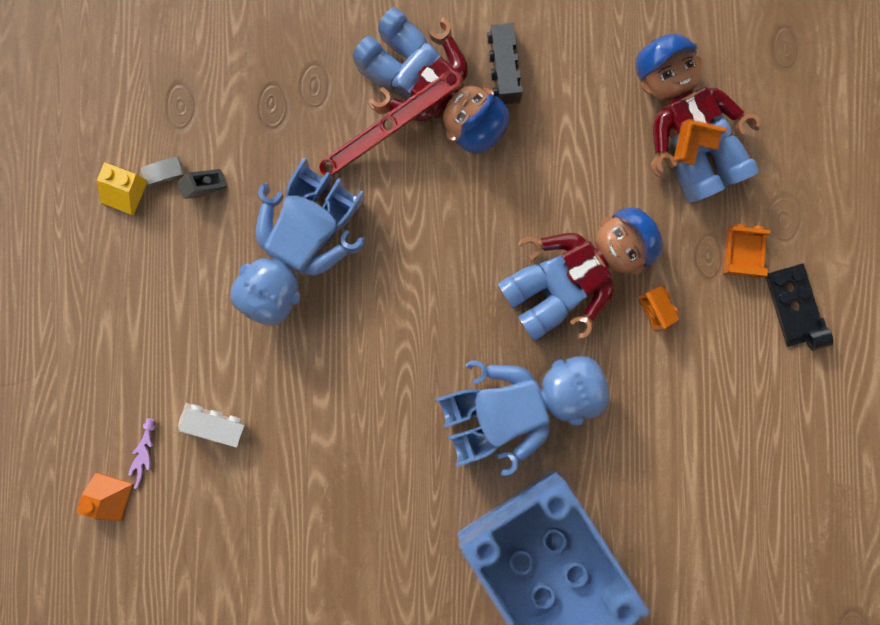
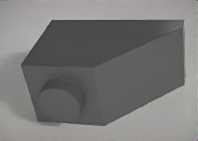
[177,169,227,199]

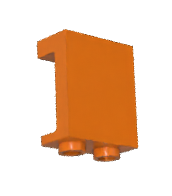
[723,224,771,278]

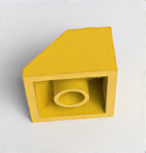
[97,162,148,216]

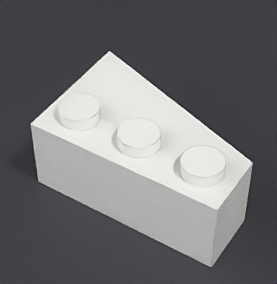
[178,403,244,448]

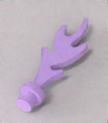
[129,418,155,489]

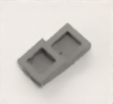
[140,157,184,187]

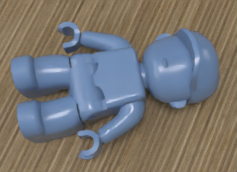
[230,158,365,326]
[434,356,610,476]

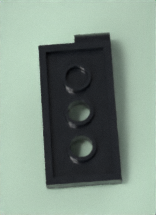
[766,263,834,351]

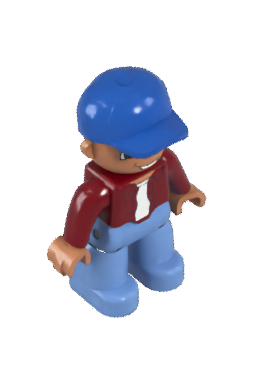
[353,7,510,154]
[635,34,761,203]
[497,207,664,341]

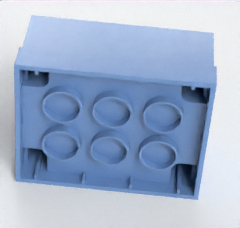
[457,469,650,625]

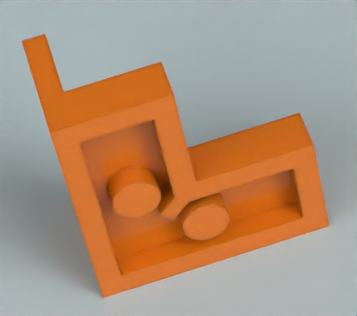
[673,119,728,165]

